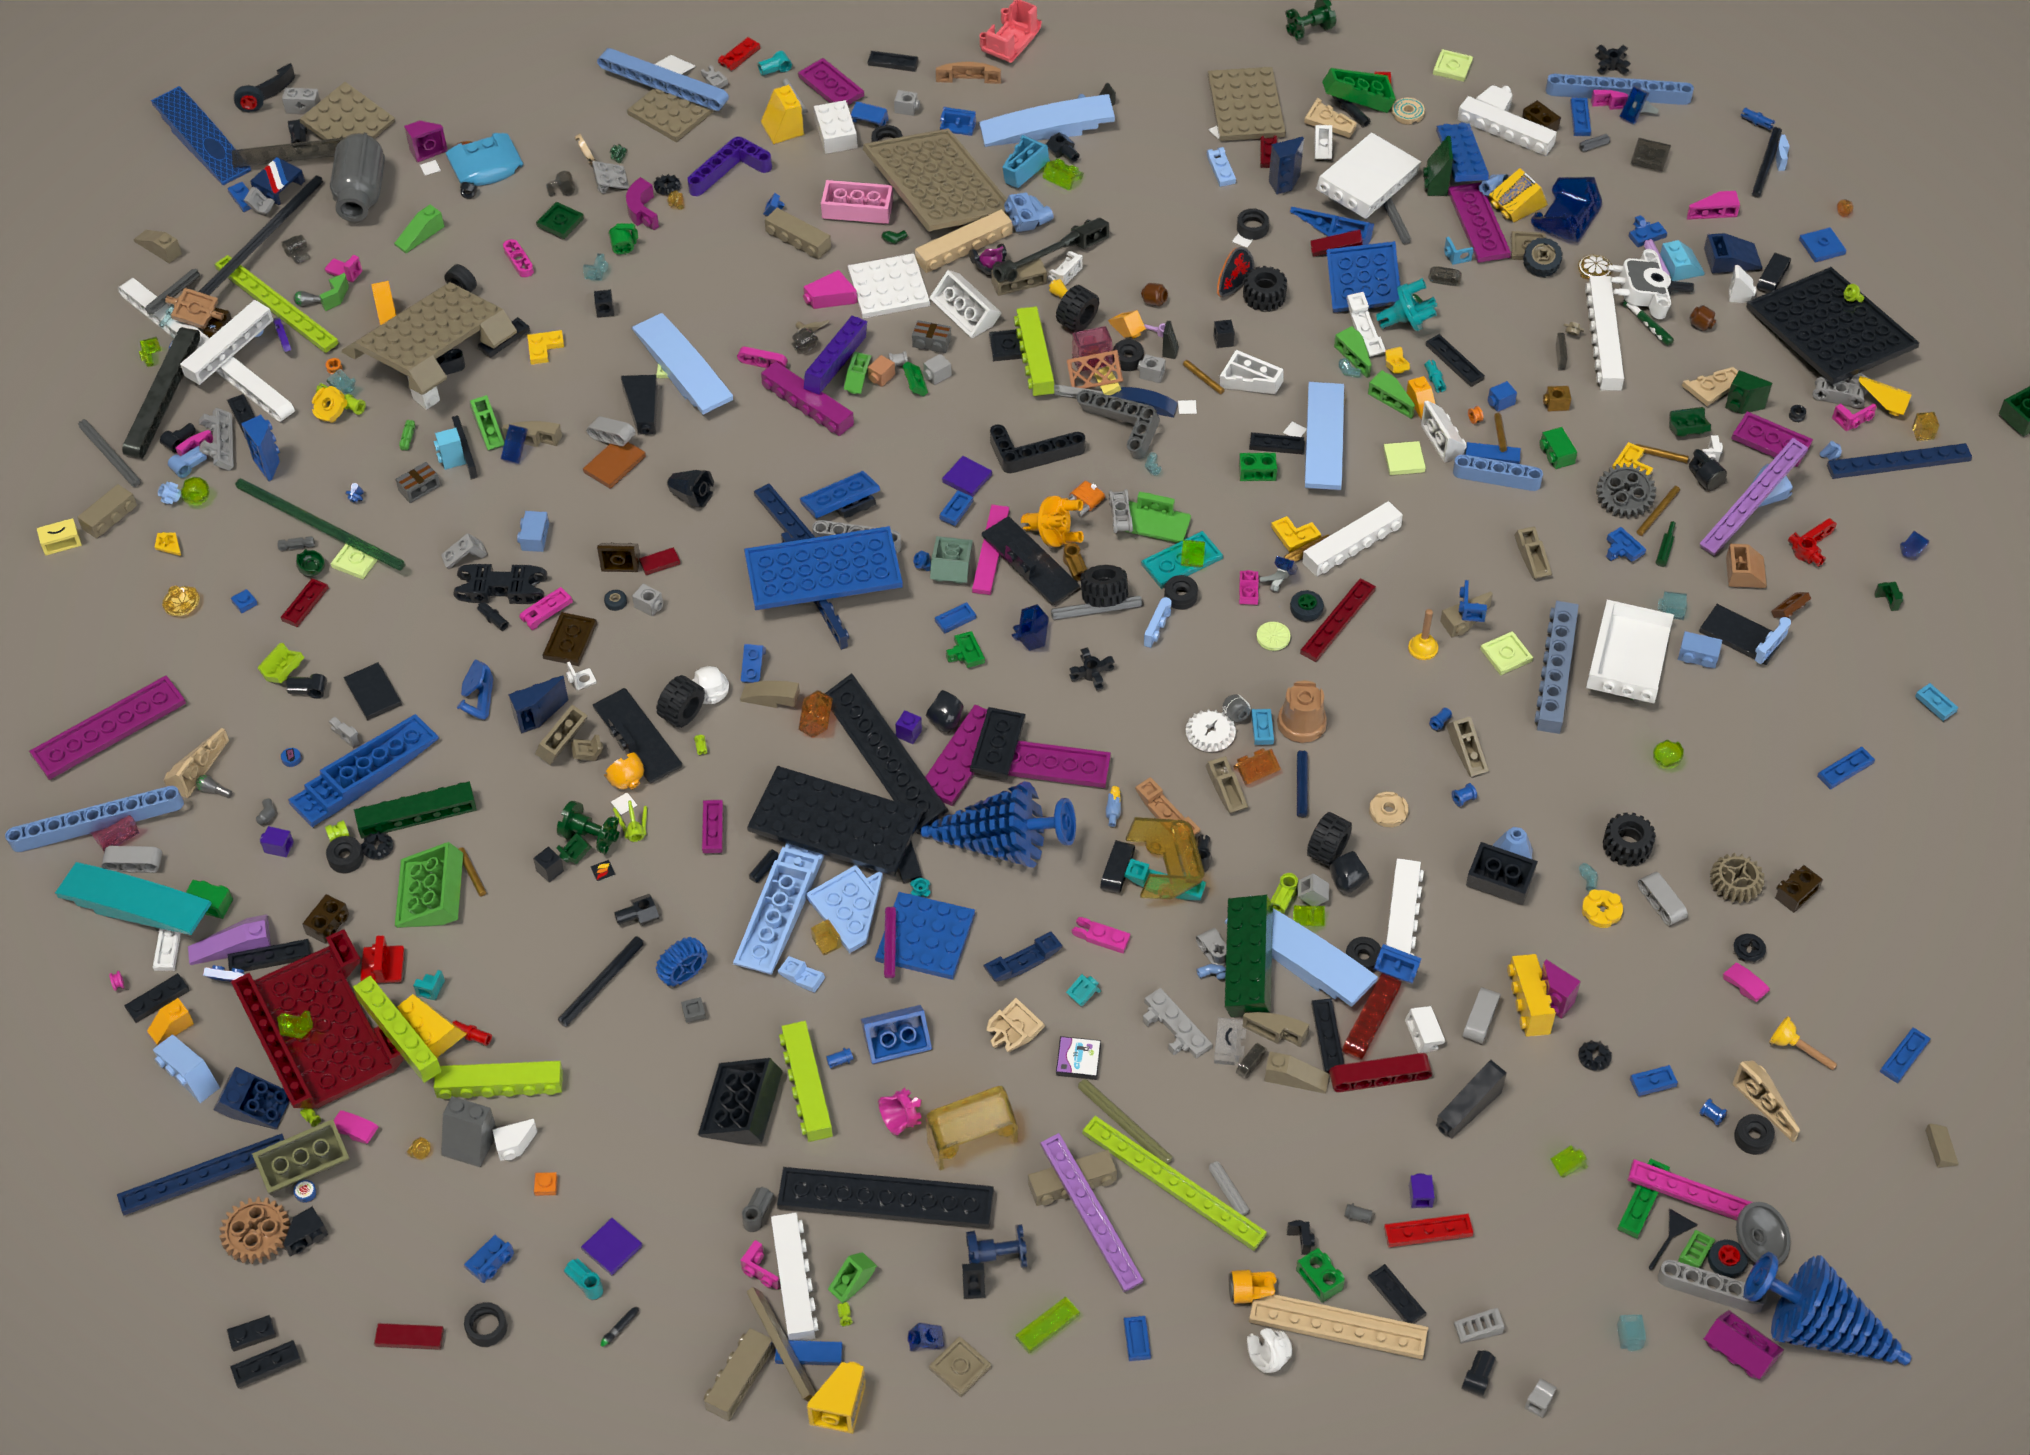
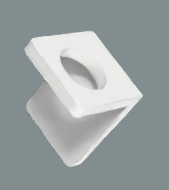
[566,662,596,691]

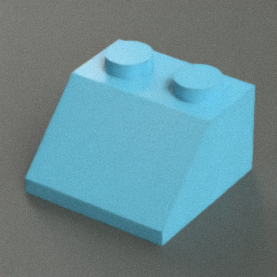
[1660,240,1705,281]

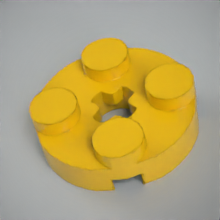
[312,386,347,423]
[1582,889,1623,928]

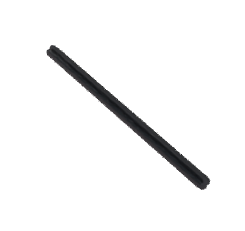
[198,175,323,296]

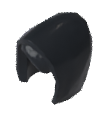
[926,690,964,733]
[1330,851,1369,894]

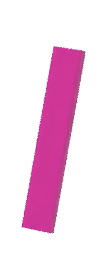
[972,505,1009,595]
[1627,1159,1753,1220]

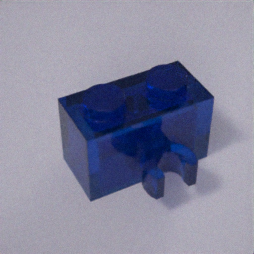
[1012,604,1049,651]

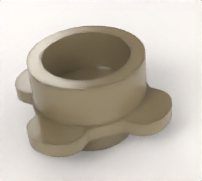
[1564,322,1584,336]

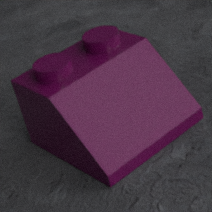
[404,120,448,163]
[1540,959,1581,1019]

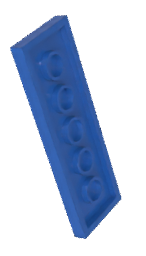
[1437,123,1489,182]

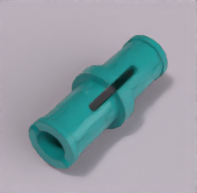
[1424,360,1447,393]

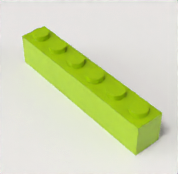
[1014,306,1054,396]
[353,976,442,1083]
[779,1021,833,1142]
[434,1061,563,1099]

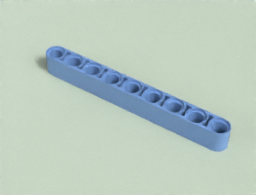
[597,48,729,111]
[1545,74,1694,105]
[5,786,184,852]

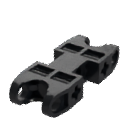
[453,564,548,604]

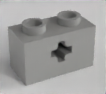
[282,88,321,114]

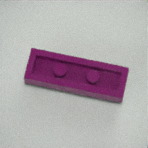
[702,800,723,853]

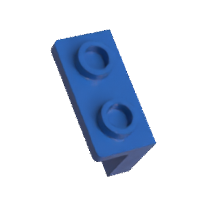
[464,1235,514,1283]

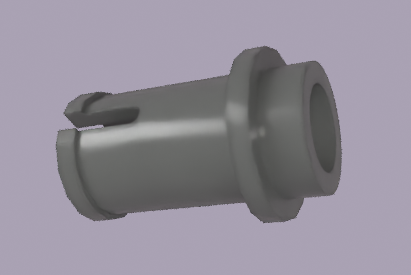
[1344,1203,1373,1224]

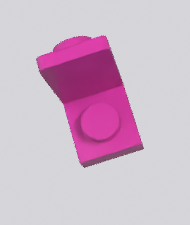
[325,255,362,282]
[1832,404,1877,432]
[740,1240,780,1290]

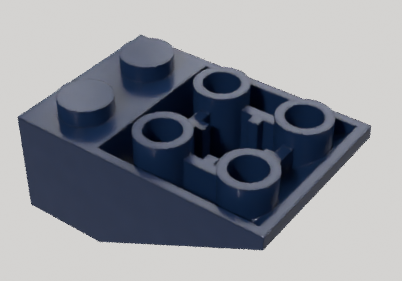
[1704,233,1763,273]
[508,675,569,734]
[213,1067,290,1130]

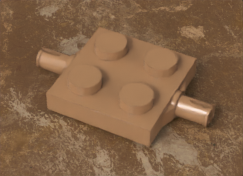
[165,288,224,329]

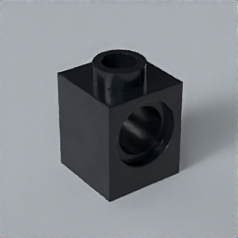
[594,289,614,318]
[1213,319,1235,348]

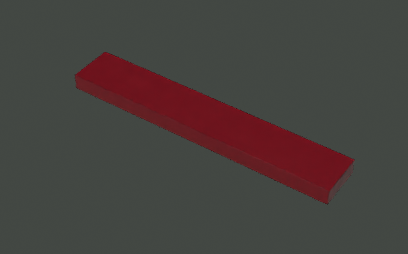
[1300,578,1376,662]

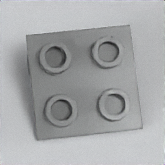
[592,161,629,193]

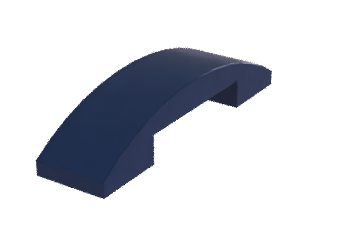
[1110,387,1178,418]
[983,931,1062,981]

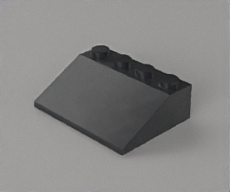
[698,1058,783,1144]

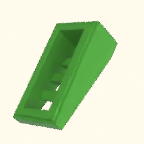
[1678,1230,1715,1268]

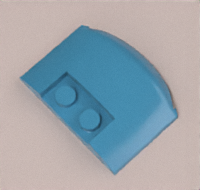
[446,133,523,186]

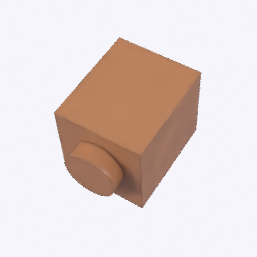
[868,355,895,387]

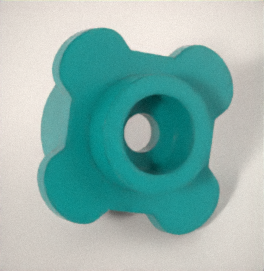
[910,878,931,897]

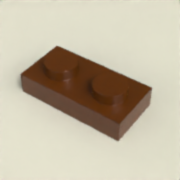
[1771,592,1811,618]

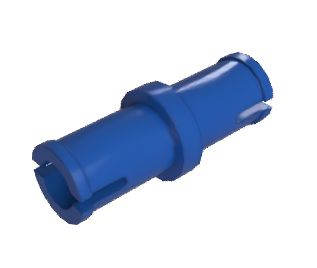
[1741,107,1775,130]

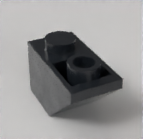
[284,1206,328,1257]

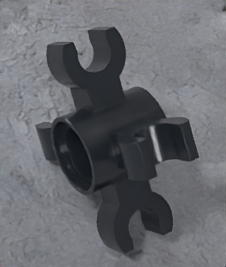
[1595,45,1631,74]
[1069,647,1115,690]

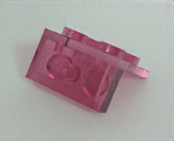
[90,815,139,852]

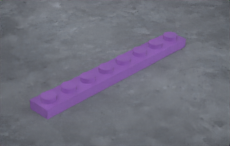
[1700,438,1808,557]
[1040,1133,1143,1292]

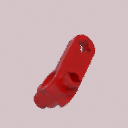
[1788,518,1837,567]

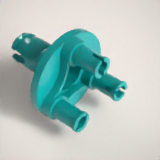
[1376,278,1438,331]

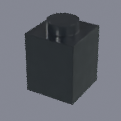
[533,846,564,882]

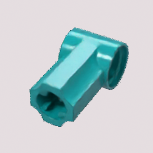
[757,51,792,76]
[564,1258,603,1300]

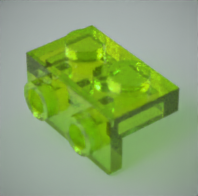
[1042,159,1084,190]

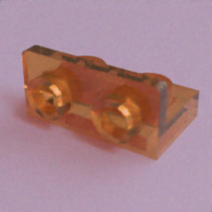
[1233,748,1281,785]

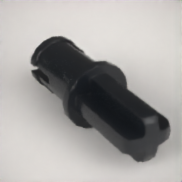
[477,602,509,631]

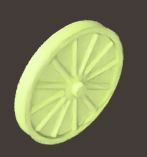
[1257,622,1291,651]

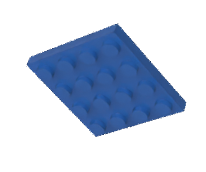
[1327,241,1400,312]
[875,892,975,980]

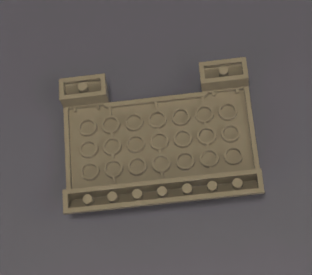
[342,282,517,395]

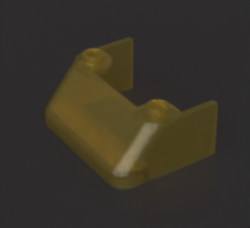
[1125,817,1205,899]
[926,1086,1018,1171]

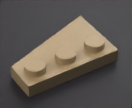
[1304,98,1357,138]
[1682,367,1738,406]

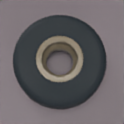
[604,590,627,611]

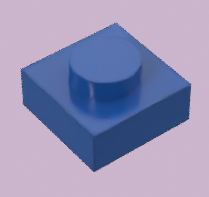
[231,589,258,614]

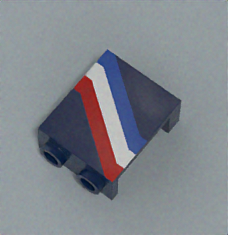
[250,157,305,205]

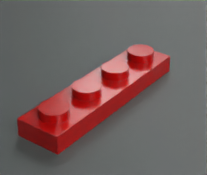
[1384,1214,1473,1248]

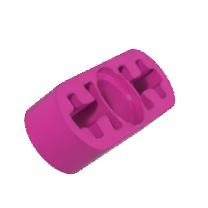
[503,239,534,277]
[737,347,788,368]

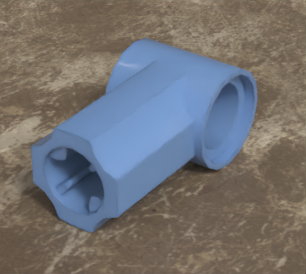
[1479,174,1510,196]
[1029,195,1054,226]
[168,446,207,478]

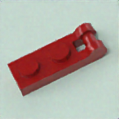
[718,37,760,71]

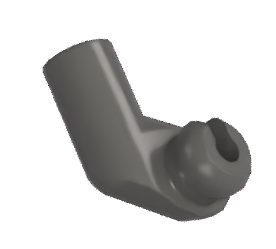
[256,798,275,825]

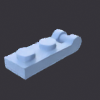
[1207,147,1236,187]
[1144,597,1171,648]
[1755,617,1791,664]

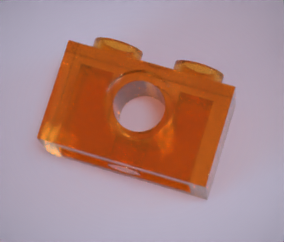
[798,690,833,738]

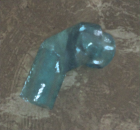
[1339,358,1361,378]
[1145,452,1161,475]
[1579,863,1598,892]

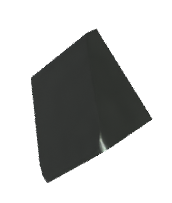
[1099,83,1116,106]

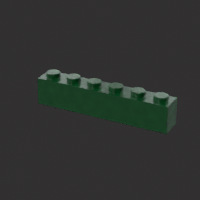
[354,781,477,839]

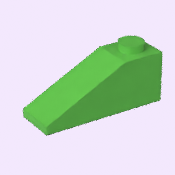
[394,204,444,253]
[1334,326,1371,378]
[844,352,871,394]
[1368,370,1415,419]
[470,395,505,451]

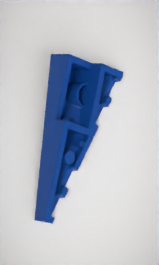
[1290,206,1374,245]

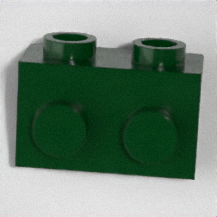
[1669,407,1711,437]

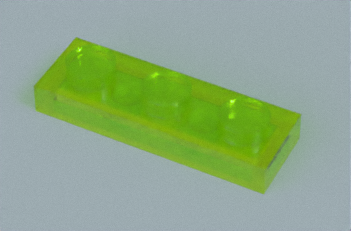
[1015,1297,1080,1354]

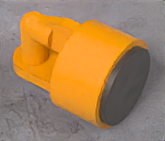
[1229,1270,1276,1304]

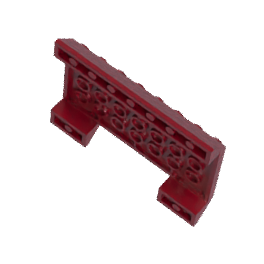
[230,929,404,1109]

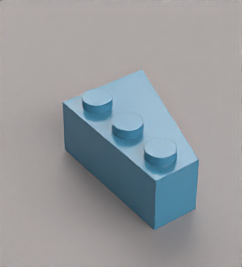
[1002,135,1050,188]

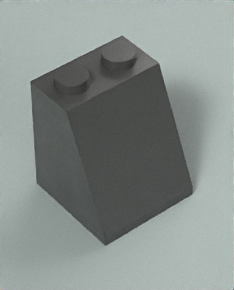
[441,1096,496,1168]

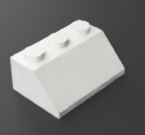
[1421,401,1466,463]

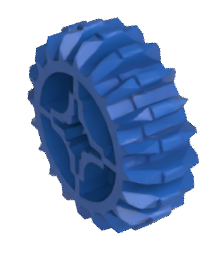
[655,937,708,987]

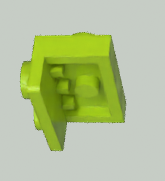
[258,643,305,683]

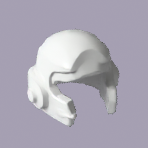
[692,666,729,704]
[1247,1328,1292,1373]

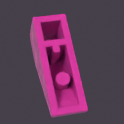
[1687,191,1740,220]

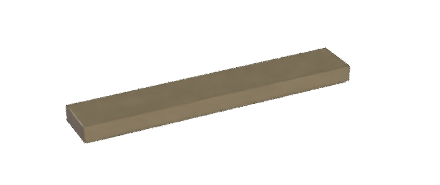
[747,1287,816,1402]

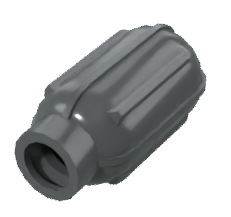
[330,132,385,222]

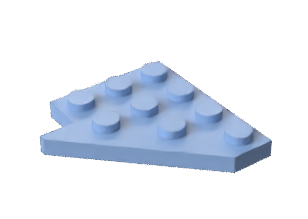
[806,865,883,953]

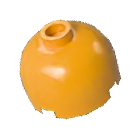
[604,753,644,789]

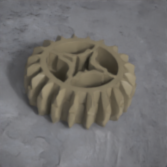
[1710,853,1765,904]

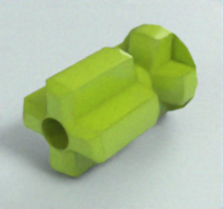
[694,735,707,755]
[300,1108,321,1127]
[837,1302,853,1326]

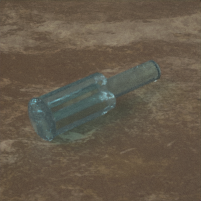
[159,304,174,328]

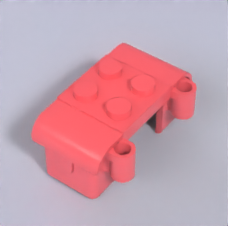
[979,0,1042,63]

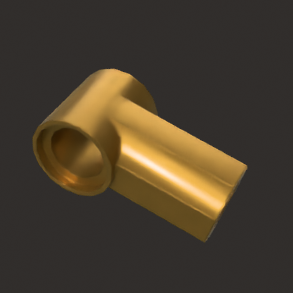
[1063,543,1087,581]

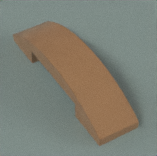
[936,62,1001,84]
[1135,777,1201,842]

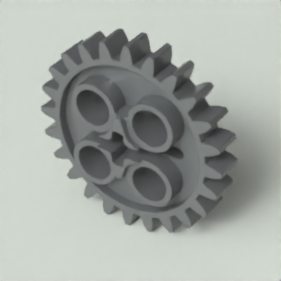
[1596,463,1657,519]

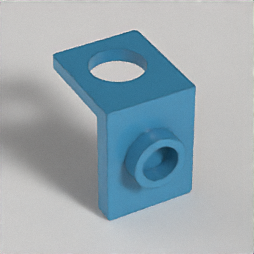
[1444,237,1473,265]

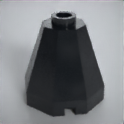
[667,470,714,507]

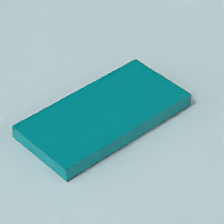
[1141,531,1223,589]

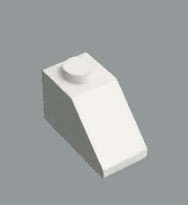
[1729,265,1756,303]
[492,1119,537,1161]

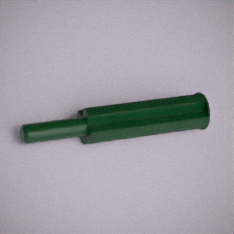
[1656,521,1676,567]

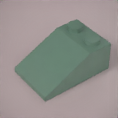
[930,536,973,584]

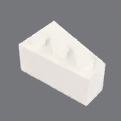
[1220,350,1283,394]

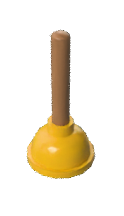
[1408,609,1438,660]
[1769,1016,1837,1070]

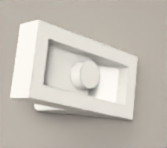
[1314,125,1332,160]

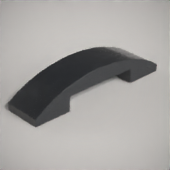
[255,63,295,100]

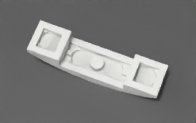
[1347,292,1385,357]

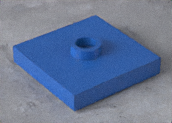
[1799,227,1847,262]

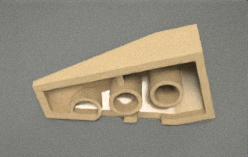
[164,728,229,798]
[1732,1060,1800,1142]

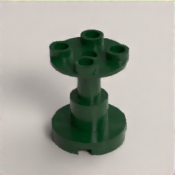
[1285,0,1336,41]
[557,801,619,855]

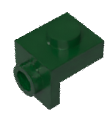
[1874,582,1904,611]
[556,833,592,865]

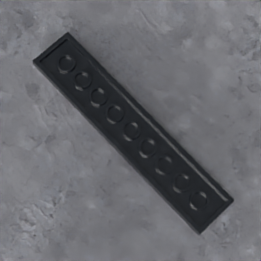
[822,673,949,834]
[777,1167,994,1228]

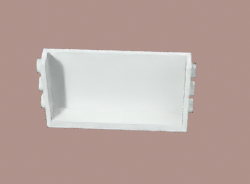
[1316,133,1421,219]
[1586,600,1674,703]

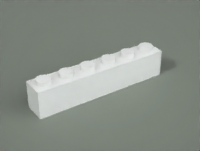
[1457,96,1557,156]
[180,300,273,385]
[1302,501,1403,577]
[1386,858,1424,955]
[771,1212,819,1341]

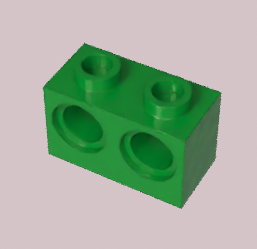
[1239,452,1277,481]
[1296,1248,1345,1303]

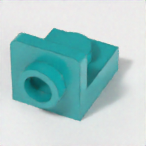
[1066,974,1101,1007]

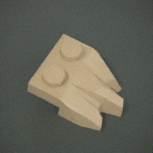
[986,998,1045,1052]

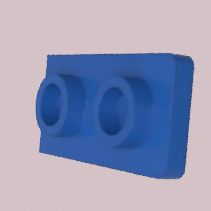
[1459,580,1487,622]
[741,644,766,683]

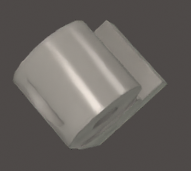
[1525,1378,1557,1418]

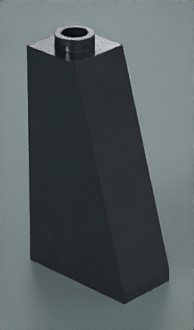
[621,375,658,435]
[1436,1060,1507,1139]

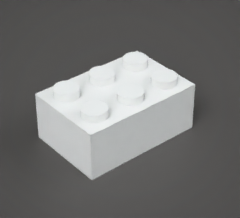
[814,100,857,154]

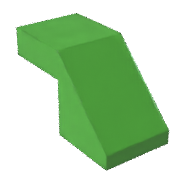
[319,273,349,311]

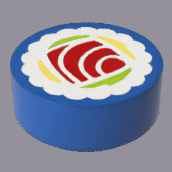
[294,1180,316,1203]

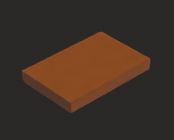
[583,442,646,489]

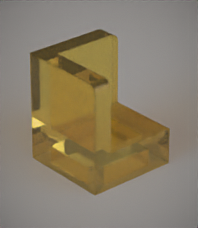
[811,919,841,955]

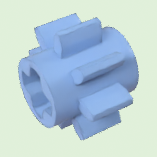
[158,482,181,504]

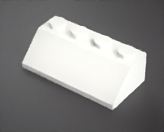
[929,270,1001,338]

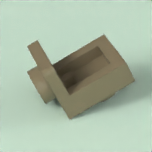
[571,735,603,761]

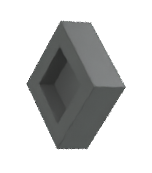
[681,997,706,1023]

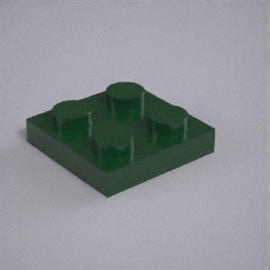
[536,202,584,239]

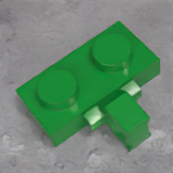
[946,631,985,668]

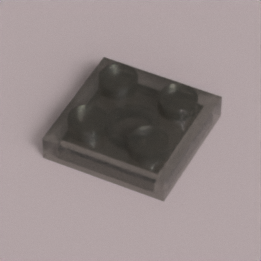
[1631,138,1671,172]

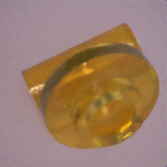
[667,190,684,210]
[406,1137,431,1159]

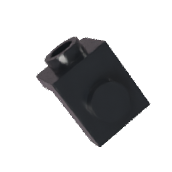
[1287,1220,1315,1255]

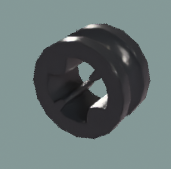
[1789,405,1806,422]

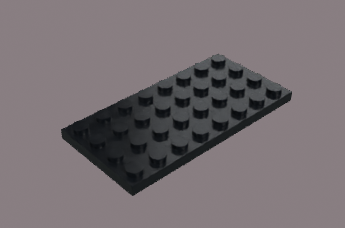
[747,766,923,876]

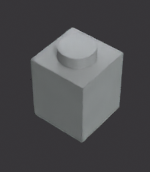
[923,353,951,385]
[1298,874,1329,907]

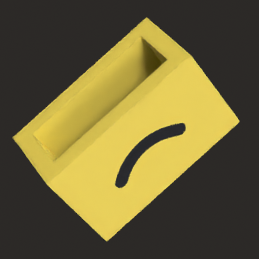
[37,518,82,556]

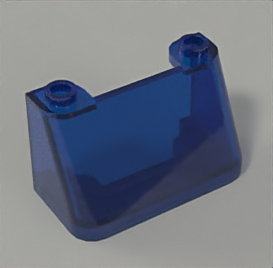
[1531,177,1602,242]

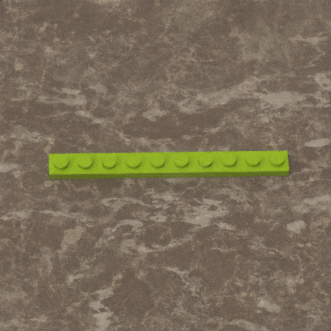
[214,255,339,353]
[1082,1116,1267,1251]

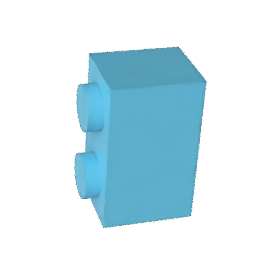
[433,428,466,470]

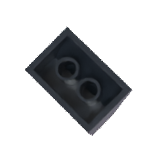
[1466,842,1538,905]

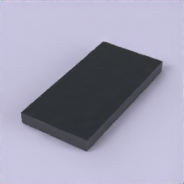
[1699,604,1784,665]
[970,707,1026,779]

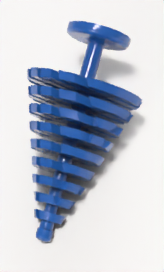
[921,781,1076,868]
[1743,1252,1911,1365]

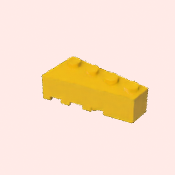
[1507,954,1556,1037]

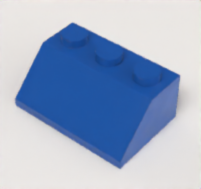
[241,415,280,482]
[861,1005,932,1064]

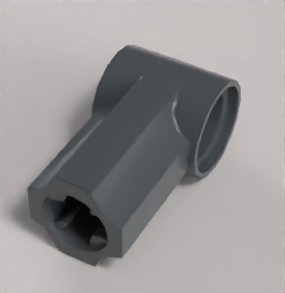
[742,1187,774,1232]

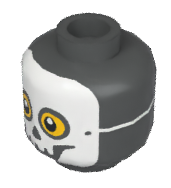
[1222,694,1251,723]

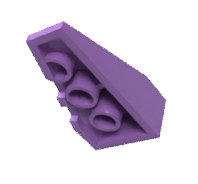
[188,914,271,965]

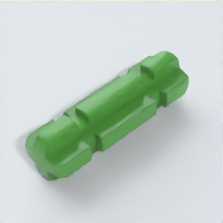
[399,420,416,451]

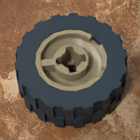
[1523,237,1563,277]

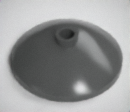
[1736,1202,1790,1264]

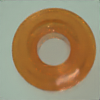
[1837,199,1853,216]

